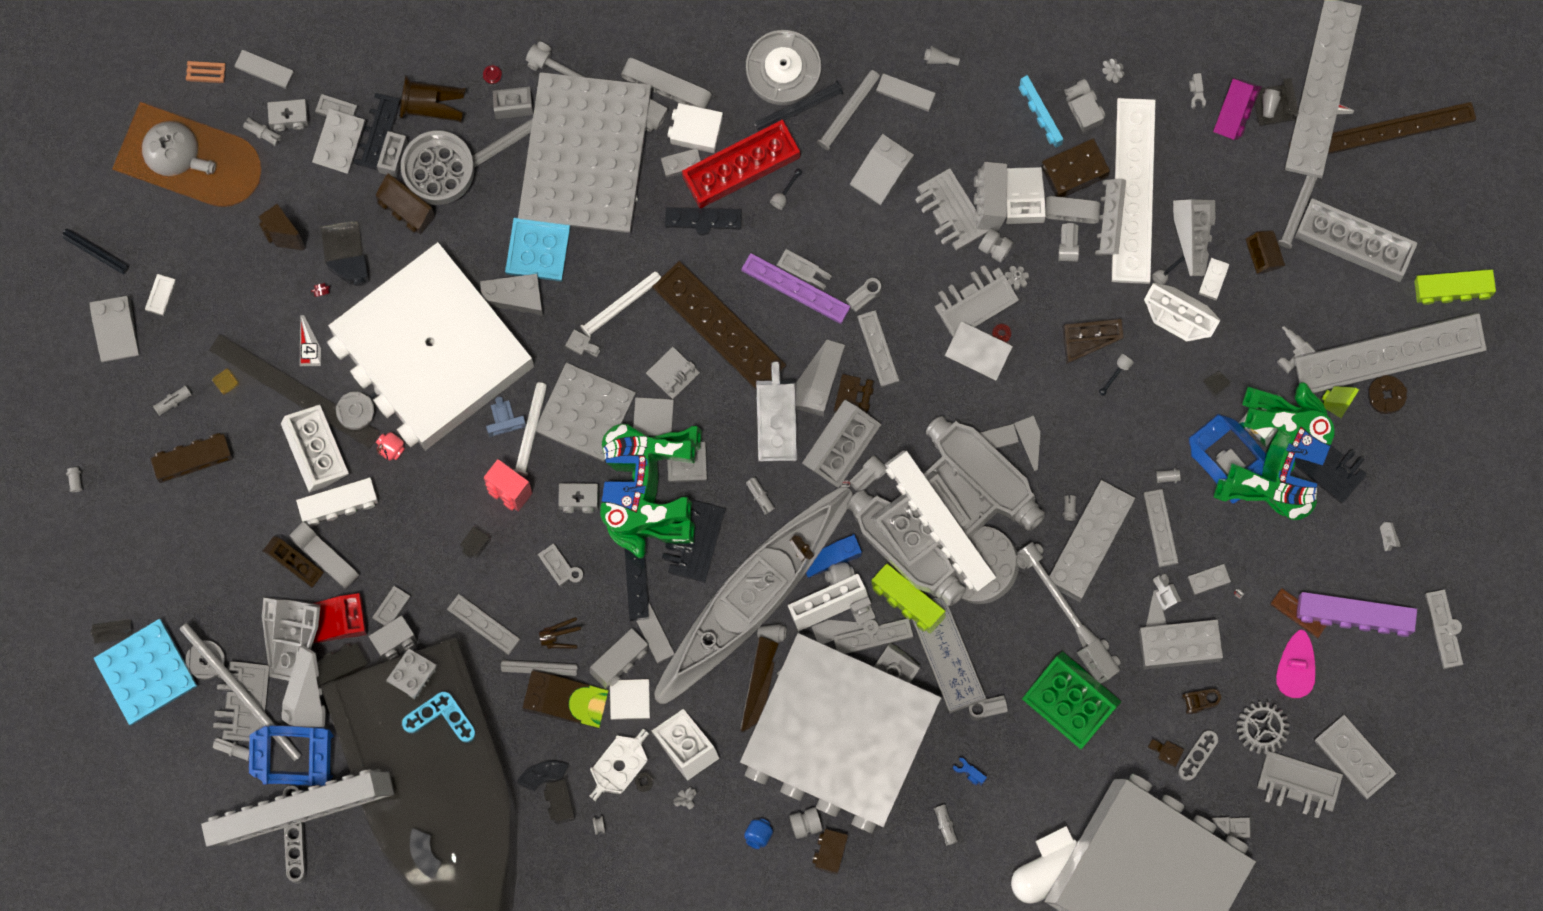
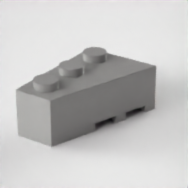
[480,274,543,316]

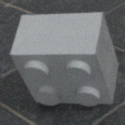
[369,615,417,662]

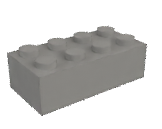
[1139,620,1223,670]

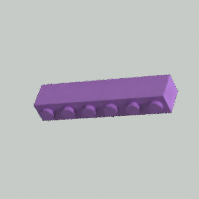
[1296,592,1417,637]

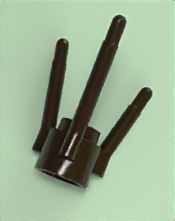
[539,617,581,649]

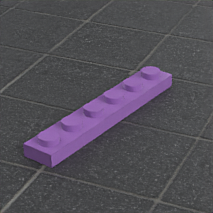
[741,253,851,324]

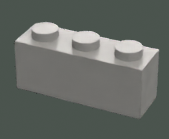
[589,628,648,689]

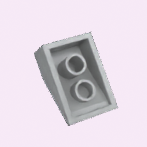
[850,134,914,206]
[90,296,139,363]

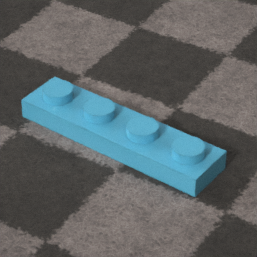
[1019,75,1063,148]

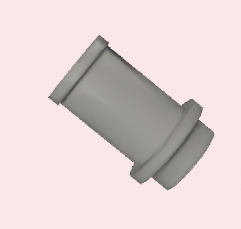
[190,157,216,175]
[66,467,82,493]
[1156,468,1181,483]
[1062,495,1078,521]

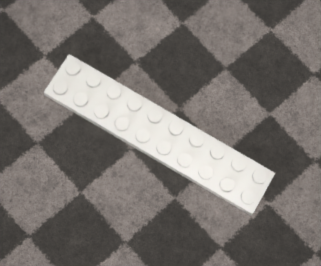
[1112,98,1155,284]

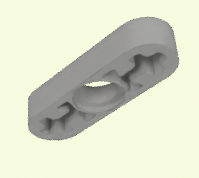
[1178,731,1218,781]

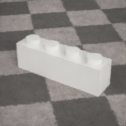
[296,478,378,527]
[787,574,868,631]

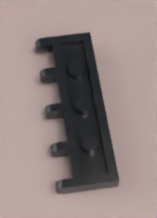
[354,93,401,170]

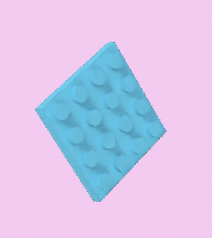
[94,619,198,726]

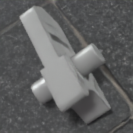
[1380,522,1400,551]

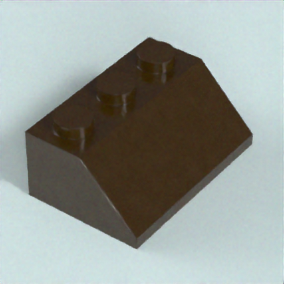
[375,173,435,235]
[258,204,306,251]

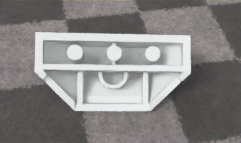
[1144,283,1220,341]

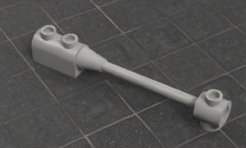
[526,42,668,132]
[1016,542,1121,684]

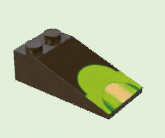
[523,671,608,729]

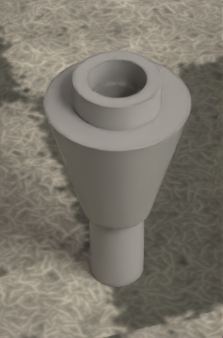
[924,46,960,66]

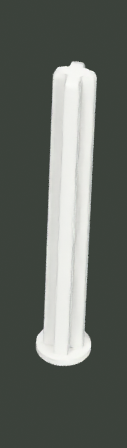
[580,272,661,337]
[513,382,547,476]

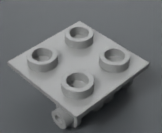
[646,347,700,399]
[386,648,437,699]

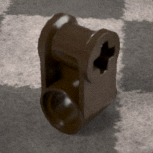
[1182,689,1221,715]

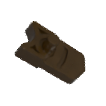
[789,535,814,562]

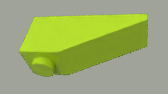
[1322,386,1359,418]

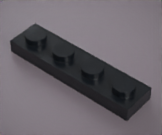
[624,548,649,621]

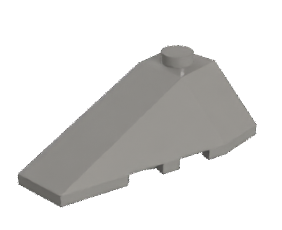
[795,340,845,417]

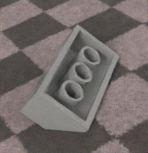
[802,400,881,488]

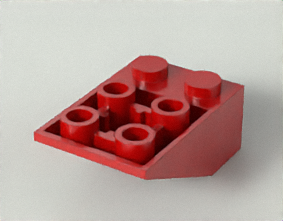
[313,593,367,643]

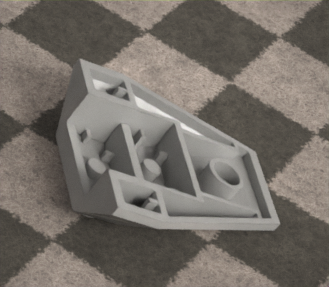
[262,598,320,681]

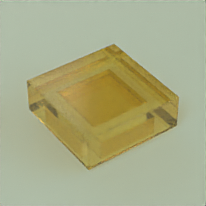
[212,368,239,396]

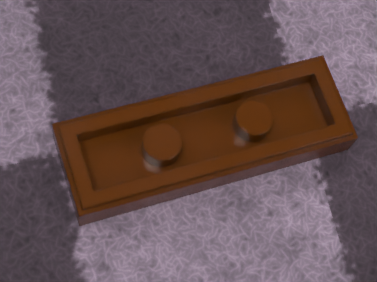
[1270,589,1326,639]

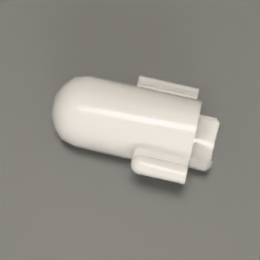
[1011,826,1079,903]

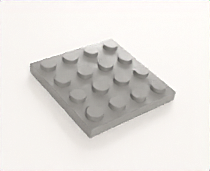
[535,363,636,462]

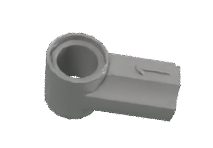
[1059,223,1079,262]
[846,278,882,313]
[849,455,887,492]
[968,695,1008,720]

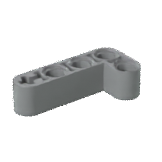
[289,522,359,589]

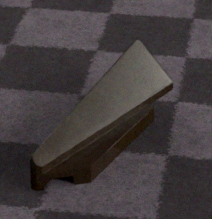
[740,637,779,733]

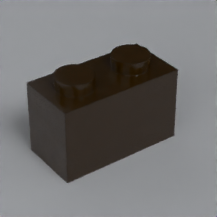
[812,829,848,875]

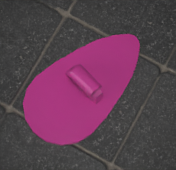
[1276,630,1315,698]

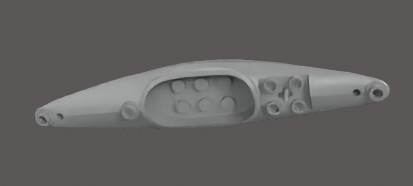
[654,487,853,704]

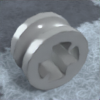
[593,816,605,835]

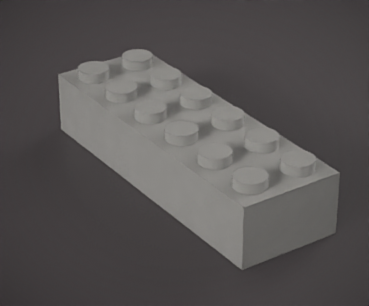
[1295,198,1417,282]
[1049,480,1135,602]

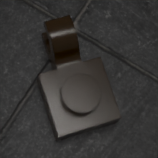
[1148,739,1184,768]

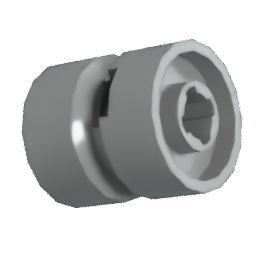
[978,228,1014,263]
[789,807,823,840]

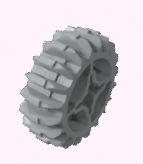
[1236,702,1290,754]

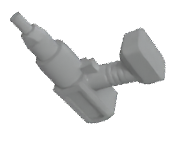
[1277,326,1316,373]

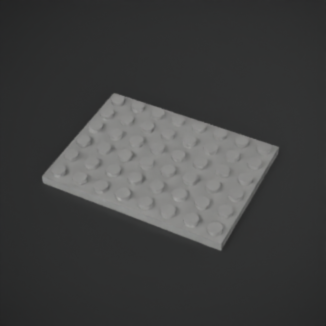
[518,72,652,233]

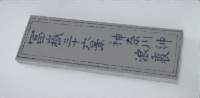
[912,597,986,713]

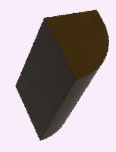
[1246,230,1285,274]

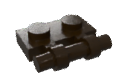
[834,374,874,413]

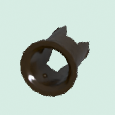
[399,75,466,123]

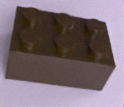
[1041,138,1110,197]

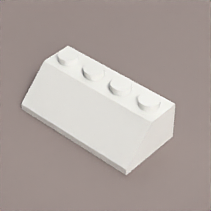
[281,405,349,492]

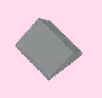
[493,87,533,119]

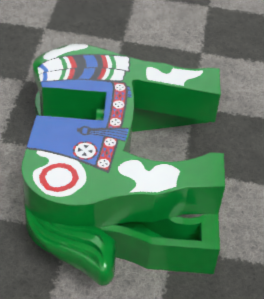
[1214,382,1334,520]
[600,424,702,559]

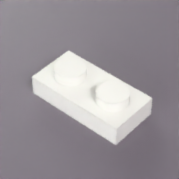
[1199,258,1229,300]

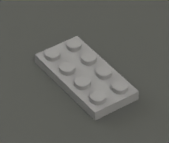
[1314,715,1396,800]

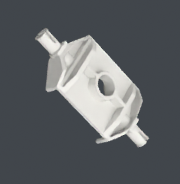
[589,729,649,801]

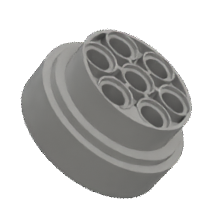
[401,131,474,205]

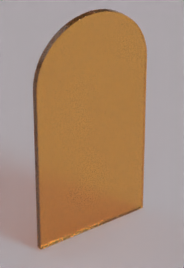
[112,102,261,207]

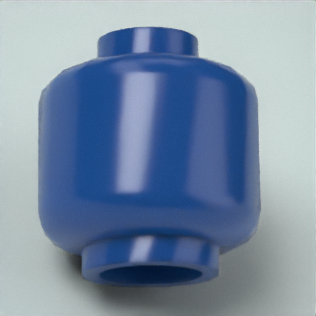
[744,819,773,849]

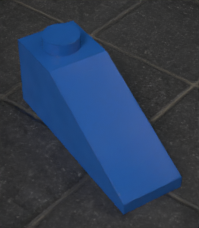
[806,535,862,578]

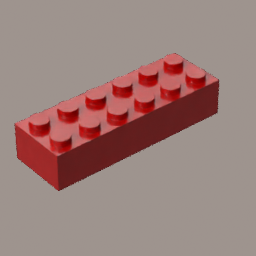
[682,120,800,208]

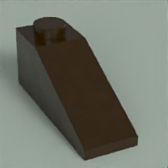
[262,536,324,588]

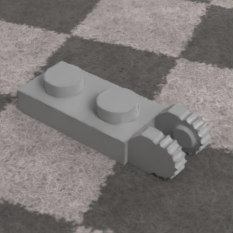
[777,249,832,290]

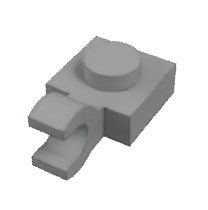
[1189,73,1206,109]
[565,330,600,357]
[1153,574,1181,611]

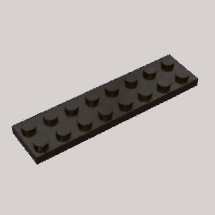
[652,261,786,390]

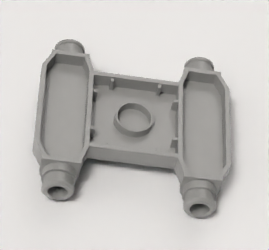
[847,416,1045,606]

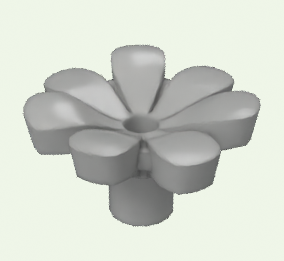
[1102,58,1124,83]
[1004,266,1029,290]
[673,787,697,809]

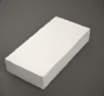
[145,274,176,316]

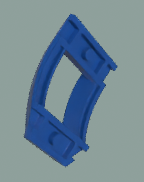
[1189,414,1267,504]
[249,726,334,786]

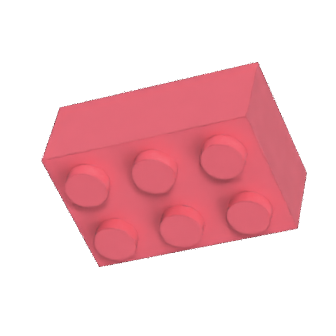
[484,459,532,512]

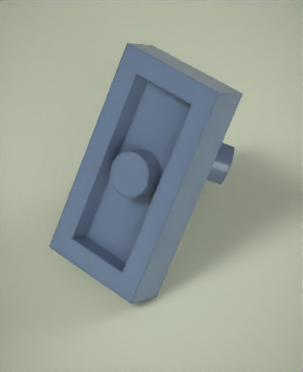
[486,397,526,437]

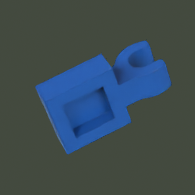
[953,758,987,786]

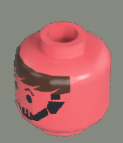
[376,432,405,461]

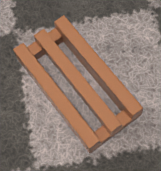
[186,61,226,83]

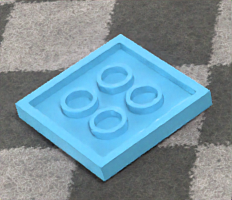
[505,218,570,282]

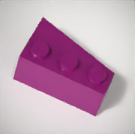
[1213,78,1262,140]

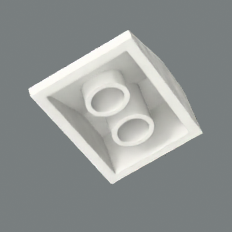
[652,709,719,781]

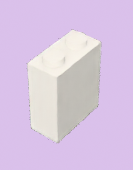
[668,103,723,153]

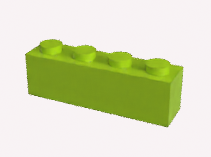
[1414,270,1496,305]
[872,564,946,634]

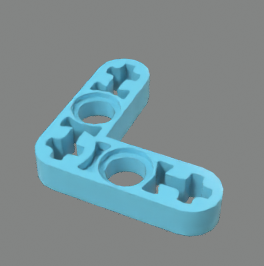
[402,692,475,743]

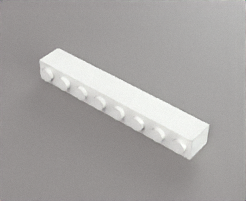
[885,451,996,592]

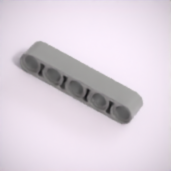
[621,58,712,109]
[282,786,306,884]

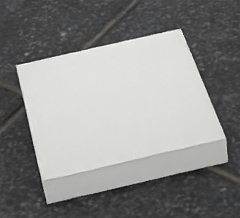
[610,679,650,720]

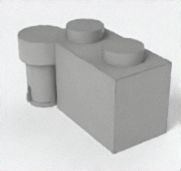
[1064,79,1105,133]

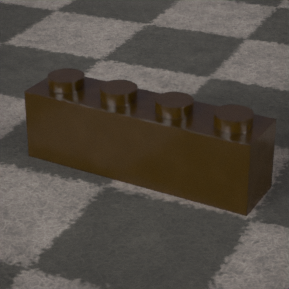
[150,433,233,483]

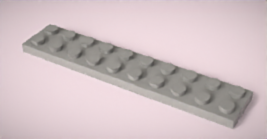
[1285,0,1362,179]
[1294,313,1486,393]

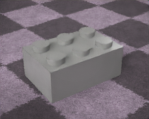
[973,162,1007,231]

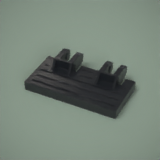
[1294,435,1367,504]
[662,499,725,583]

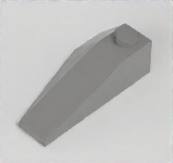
[1173,199,1215,276]
[874,643,920,683]
[282,645,325,729]

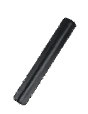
[61,229,128,274]

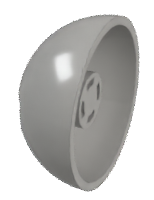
[142,121,198,176]

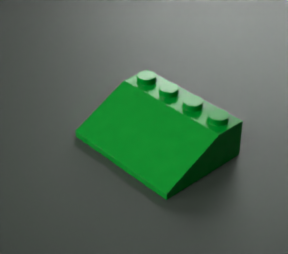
[1022,651,1121,749]

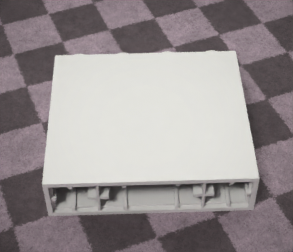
[327,242,534,451]

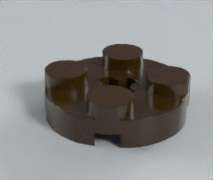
[1368,375,1407,414]

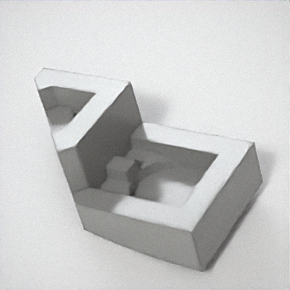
[1212,817,1251,838]

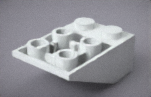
[1006,167,1045,224]

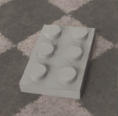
[312,108,366,174]

